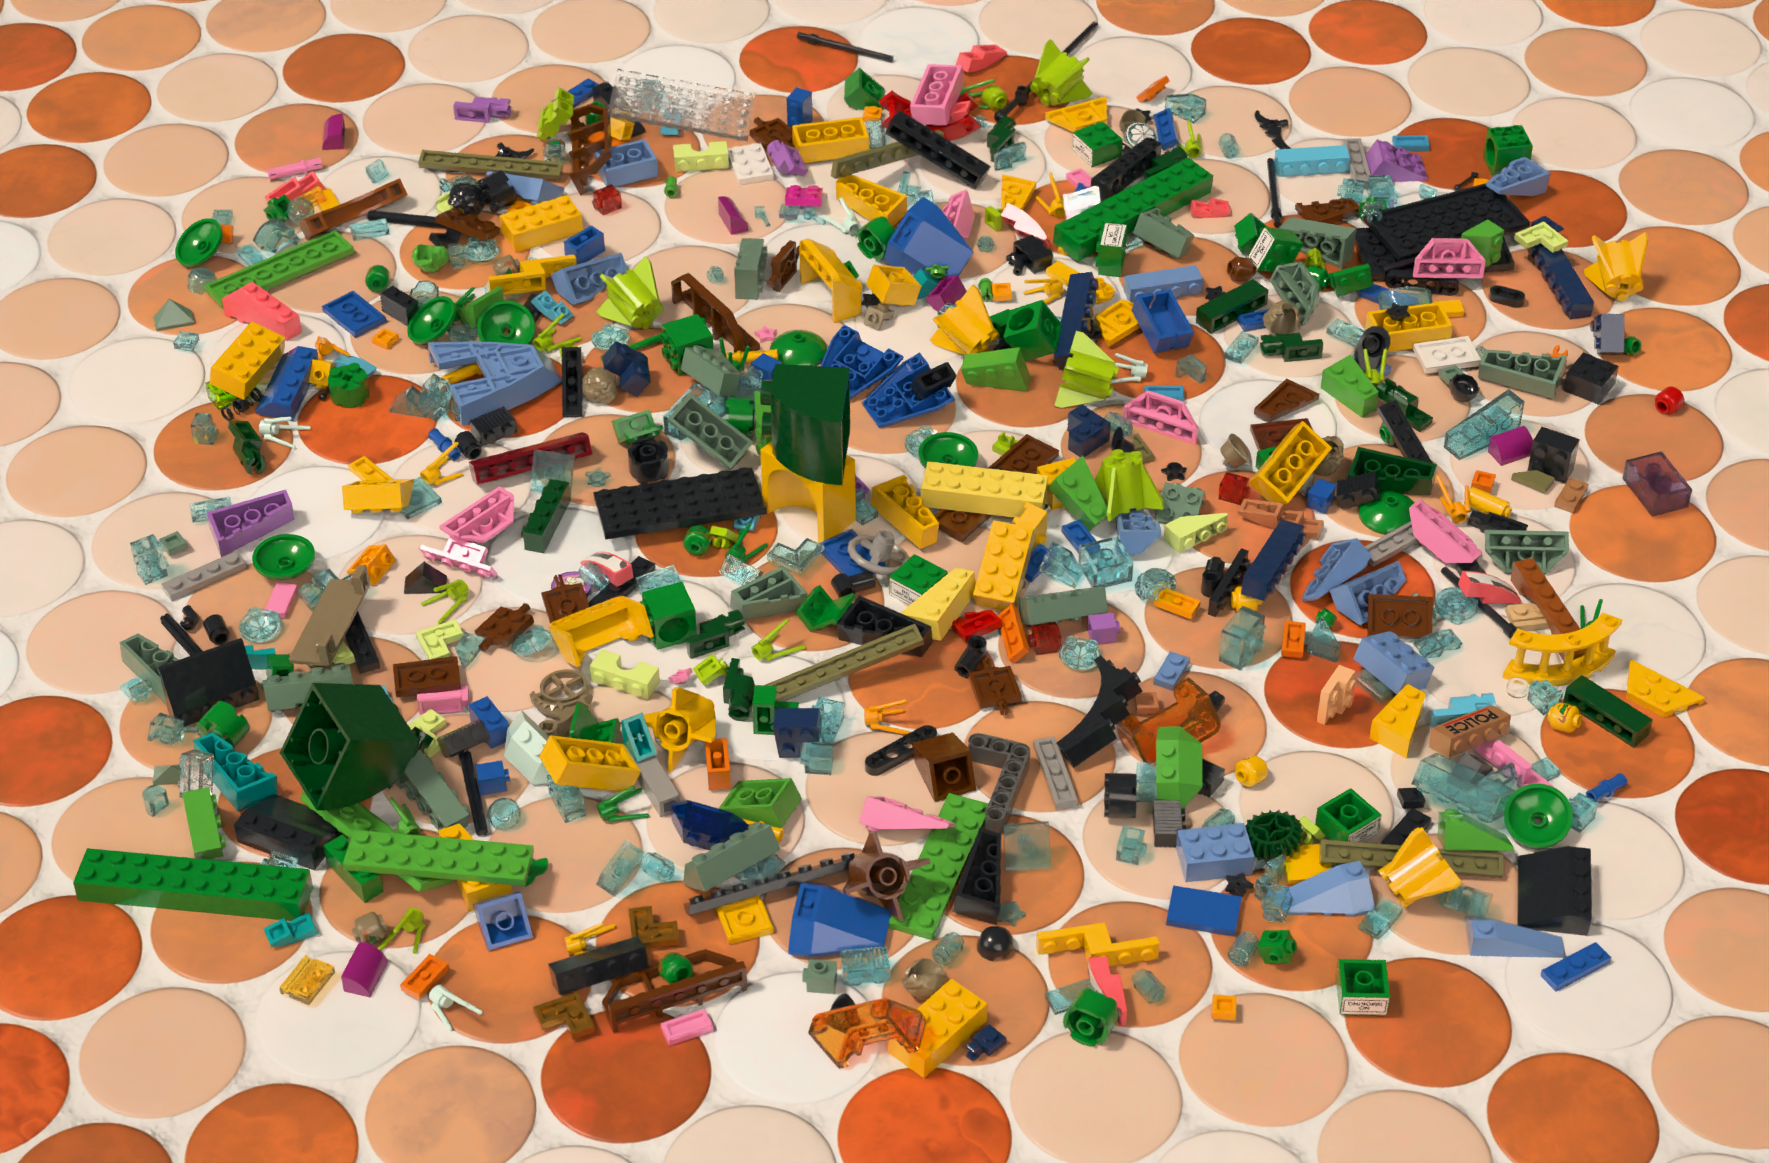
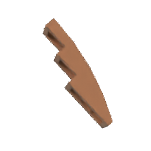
[1238,499,1324,540]

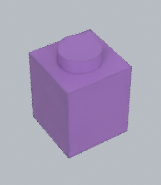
[1087,613,1120,645]

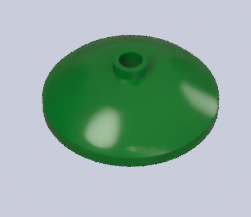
[175,218,223,267]
[407,296,456,344]
[477,300,535,345]
[770,330,827,366]
[918,432,979,469]
[1358,491,1415,535]
[252,534,315,580]
[1504,783,1573,849]

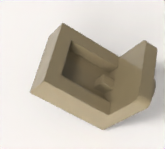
[863,303,895,330]

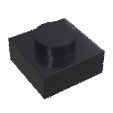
[1397,787,1426,809]

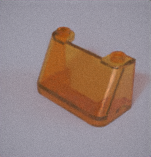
[1116,677,1221,768]
[808,998,927,1069]

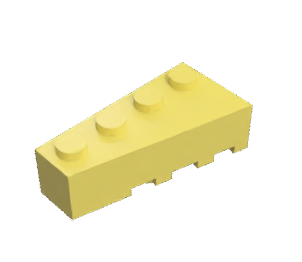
[901,568,976,641]

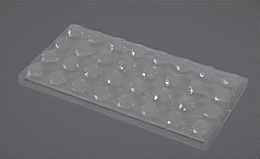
[608,69,756,141]

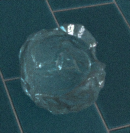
[1135,568,1176,600]

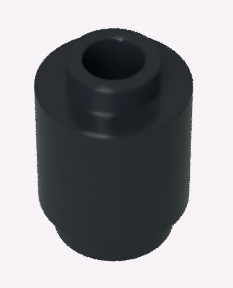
[454,431,482,460]
[203,614,230,645]

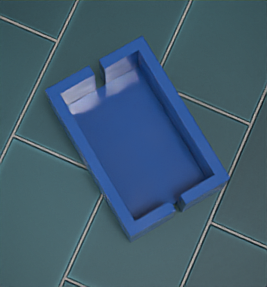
[1131,289,1194,354]

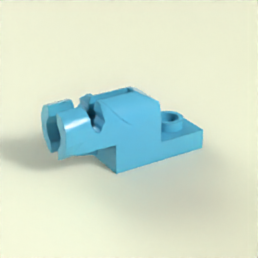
[1430,693,1496,728]

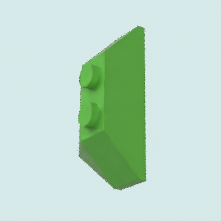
[1156,726,1203,808]

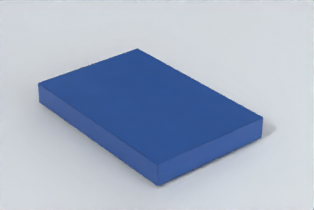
[322,291,386,338]
[817,529,886,576]
[1166,885,1242,936]

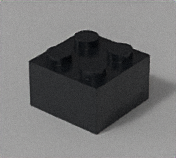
[1563,352,1619,405]
[1528,427,1580,483]

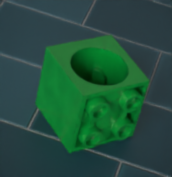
[1483,125,1533,177]
[1004,300,1062,362]
[660,314,714,376]
[640,582,697,650]

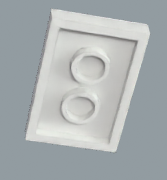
[727,143,774,185]
[1413,336,1481,374]

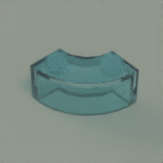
[1378,287,1433,310]

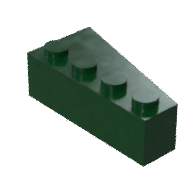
[1348,447,1437,495]

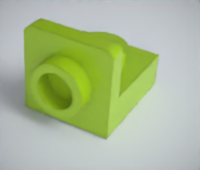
[693,654,729,686]

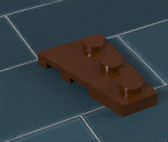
[1295,198,1360,224]
[1254,378,1319,422]

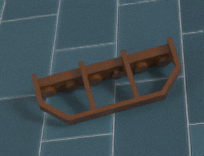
[568,104,612,195]
[671,273,760,352]
[602,949,747,1033]

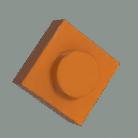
[1471,470,1496,493]

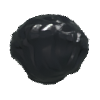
[448,183,485,216]

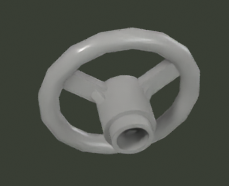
[847,530,909,576]

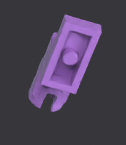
[453,97,512,123]
[767,140,808,176]

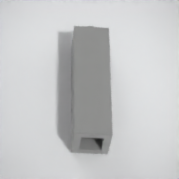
[628,750,681,817]

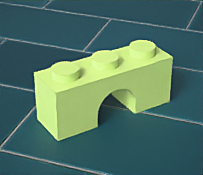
[673,141,729,172]
[590,649,660,699]

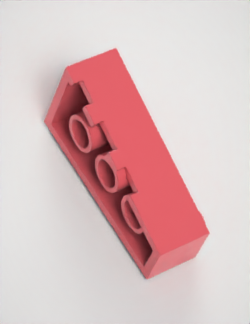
[222,282,302,341]

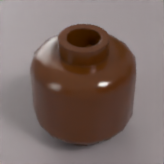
[1227,257,1256,282]

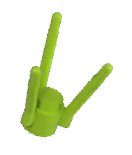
[1177,120,1202,158]
[1303,248,1326,269]
[533,313,582,353]
[1362,349,1387,388]
[421,579,469,624]
[751,619,806,662]
[378,907,425,954]

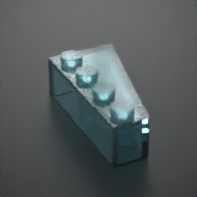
[1444,389,1525,460]

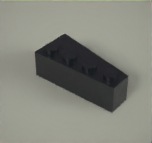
[837,595,933,657]
[952,827,1001,925]

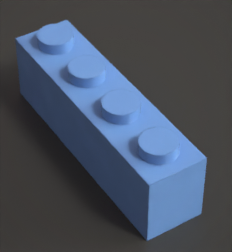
[1123,265,1203,303]

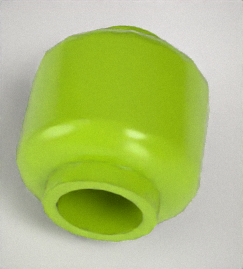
[981,85,1007,110]

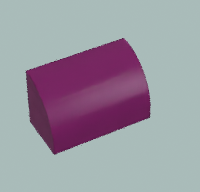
[322,114,345,150]
[718,196,748,235]
[926,275,967,314]
[1488,426,1533,466]
[341,941,388,998]

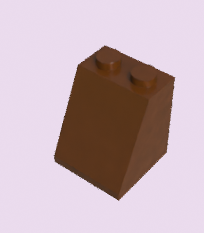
[912,732,976,802]

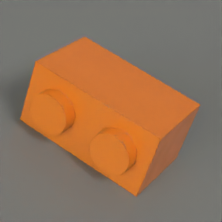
[705,738,731,790]

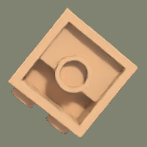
[1317,665,1356,725]

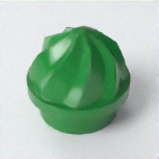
[1624,336,1641,355]
[1315,608,1337,630]

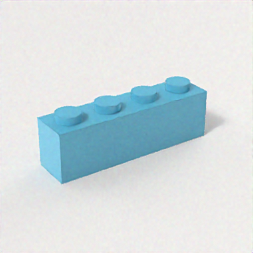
[1274,145,1350,177]

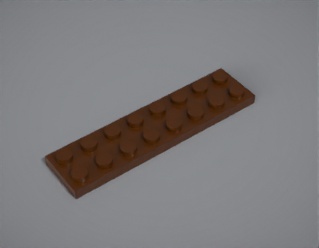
[934,434,1059,542]

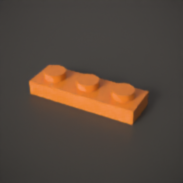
[997,604,1030,664]

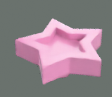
[755,325,777,343]
[668,668,693,685]

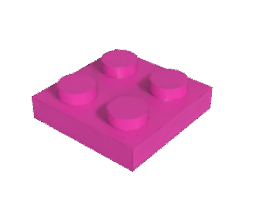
[785,185,823,206]

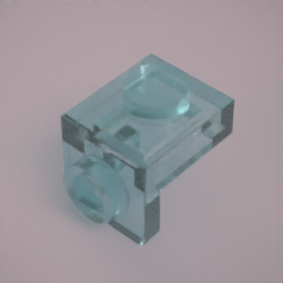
[1176,354,1207,384]

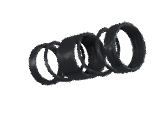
[221,387,263,421]

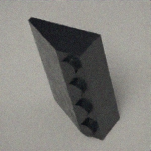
[158,638,260,729]
[234,794,344,871]
[1517,846,1592,936]

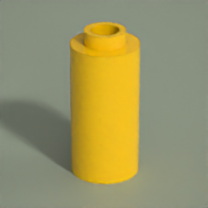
[1464,487,1512,518]

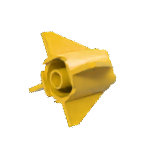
[1583,232,1649,301]
[930,284,1000,355]
[643,687,716,772]
[1378,827,1463,908]

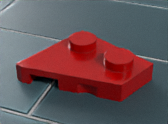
[951,610,1003,643]

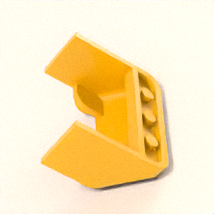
[799,238,863,323]
[548,596,653,667]

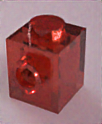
[592,184,622,215]
[1218,472,1251,505]
[1028,622,1062,655]

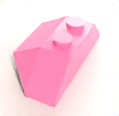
[942,189,975,241]
[1413,238,1486,278]
[1123,391,1198,445]
[439,486,514,543]
[1409,499,1482,563]

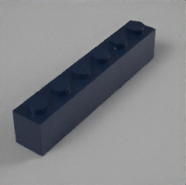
[1528,243,1594,320]
[1054,272,1099,370]
[1241,519,1306,601]

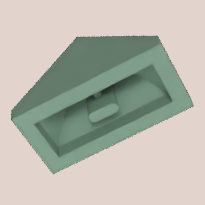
[154,299,194,331]
[153,763,199,785]

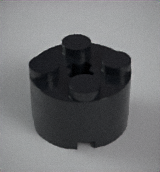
[476,170,517,214]
[628,437,669,484]
[1104,773,1137,818]

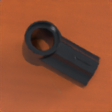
[1201,556,1225,597]
[831,571,876,598]
[954,635,987,678]

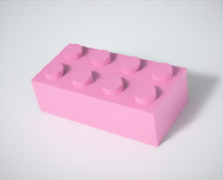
[910,64,964,126]

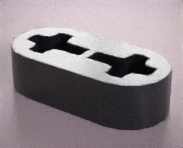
[1489,285,1525,308]

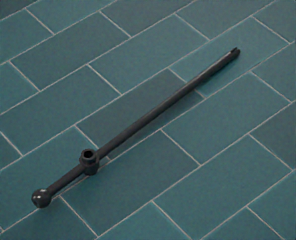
[994,21,1098,123]

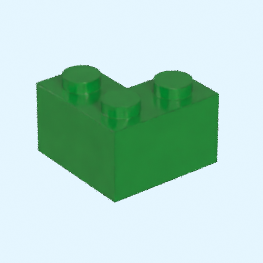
[752,685,799,735]

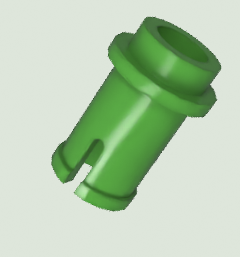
[664,176,678,198]
[978,278,993,302]

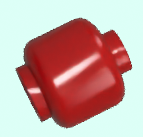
[1655,386,1685,415]

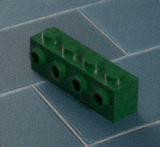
[521,479,571,553]

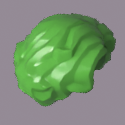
[412,244,449,273]

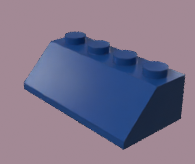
[255,346,318,421]

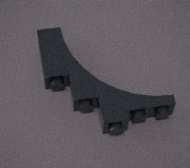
[1056,655,1143,768]

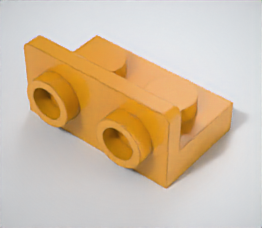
[347,544,396,586]

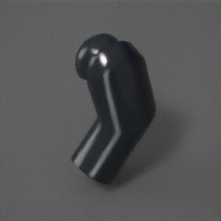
[1006,252,1024,276]
[180,605,199,631]

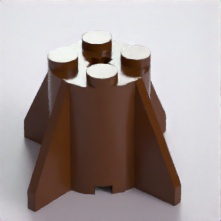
[843,831,930,921]

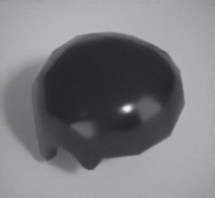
[1449,374,1480,402]
[977,926,1014,961]

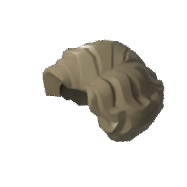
[1263,301,1301,334]
[582,367,620,404]
[1314,436,1344,476]
[902,958,948,999]

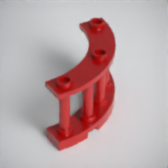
[879,90,981,141]

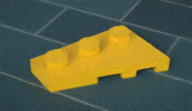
[1001,174,1036,214]

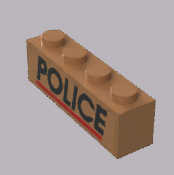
[1429,705,1511,758]

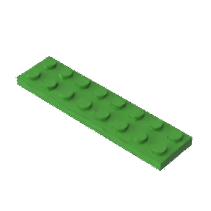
[204,230,355,309]
[300,792,453,892]
[889,793,988,940]
[343,830,534,886]

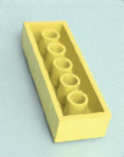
[921,462,1048,518]

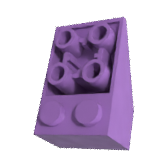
[1365,139,1428,182]

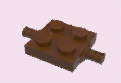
[749,117,795,150]
[767,240,799,292]
[541,574,589,623]
[475,603,534,652]
[969,658,1022,715]

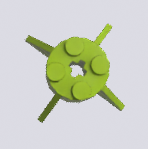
[1030,39,1093,107]
[596,256,664,330]
[1054,331,1119,408]
[1095,449,1164,521]

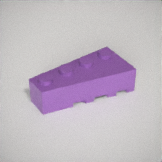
[207,489,295,557]

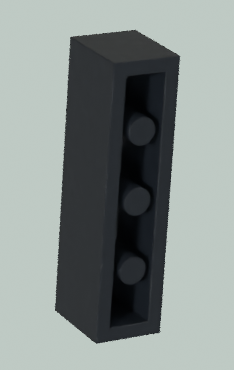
[548,936,649,995]

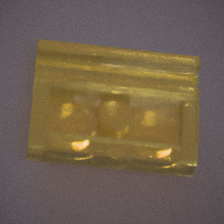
[279,955,335,1005]

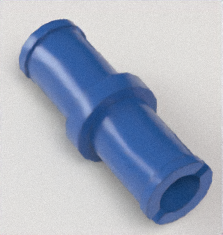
[428,428,461,461]
[1586,773,1627,804]

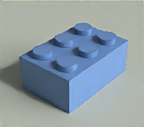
[594,139,658,189]
[1353,631,1435,694]
[1176,823,1254,882]

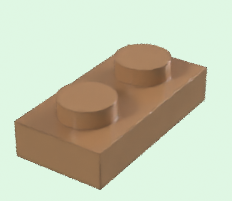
[1554,478,1589,513]

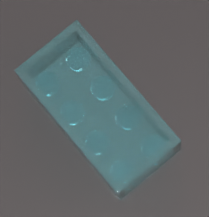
[1411,752,1516,823]

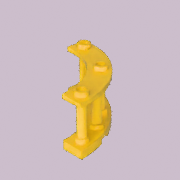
[1502,612,1623,686]

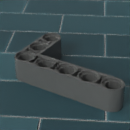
[968,733,1030,834]

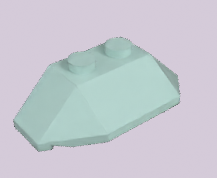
[504,711,555,785]

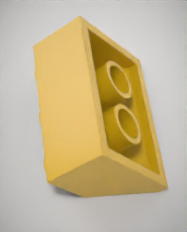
[342,479,414,513]

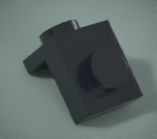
[429,227,461,249]

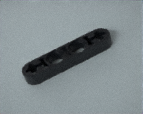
[1385,270,1459,296]
[865,725,937,776]

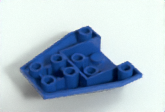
[884,197,974,280]
[820,325,904,400]
[862,352,955,428]
[788,882,891,957]

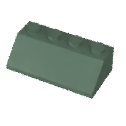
[667,393,753,470]
[683,822,780,892]

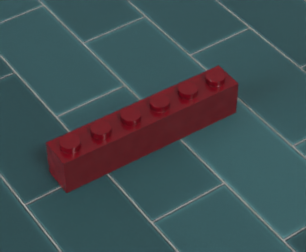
[468,432,593,485]

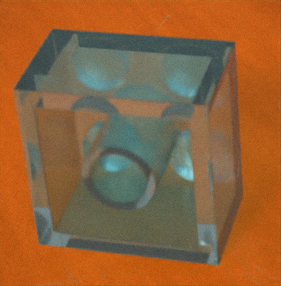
[1078,536,1133,587]
[1219,606,1266,671]

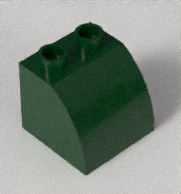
[760,364,850,486]
[280,683,419,811]

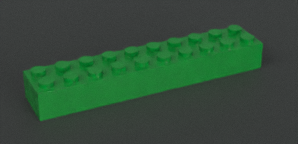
[1053,157,1213,262]
[73,848,313,921]

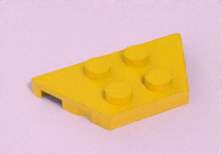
[1045,96,1107,132]
[1095,299,1140,347]
[1626,659,1705,718]

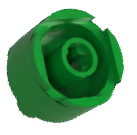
[856,216,895,261]
[328,363,370,408]
[725,397,755,438]
[196,701,250,749]
[1063,988,1118,1046]

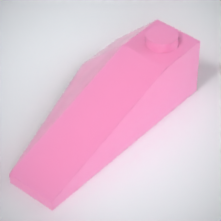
[859,796,956,832]

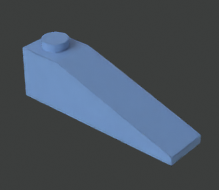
[1486,157,1551,196]
[486,171,564,205]
[551,253,628,305]
[1115,508,1161,557]
[1301,538,1372,602]
[1329,561,1406,625]
[1272,860,1375,917]
[1465,917,1565,958]

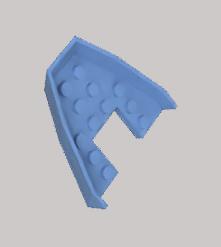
[428,342,562,426]

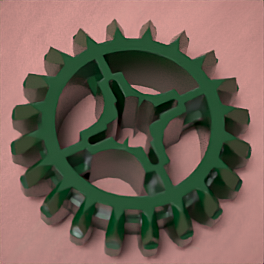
[1245,810,1304,862]

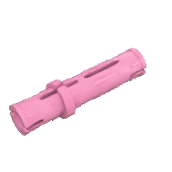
[267,157,323,180]

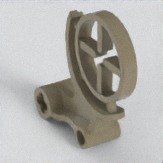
[530,669,593,737]

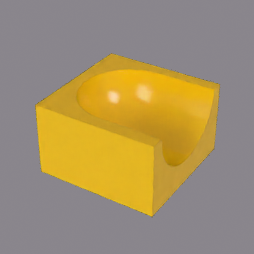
[760,441,856,543]

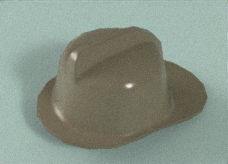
[1220,433,1251,468]

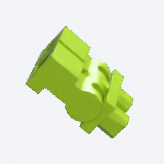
[537,87,574,141]

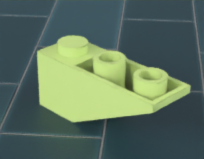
[1163,513,1228,553]

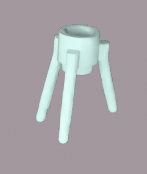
[822,198,862,235]
[1110,353,1148,384]
[259,417,311,449]
[429,984,483,1031]

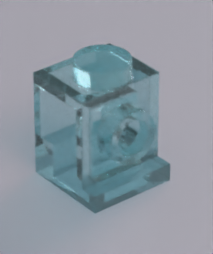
[190,413,219,445]
[1527,680,1563,715]
[148,712,185,745]
[1261,883,1293,922]

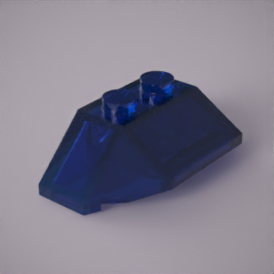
[671,800,751,851]

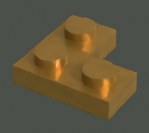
[629,906,680,948]
[533,992,595,1040]

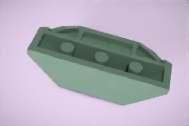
[1269,262,1320,326]
[1485,530,1569,574]

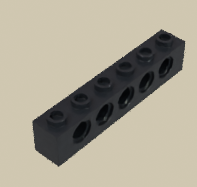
[885,111,991,189]
[1089,137,1162,202]

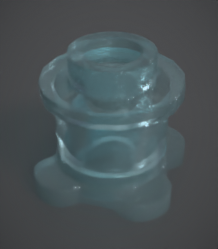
[739,366,763,391]

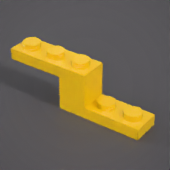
[488,255,576,295]
[1036,922,1160,966]

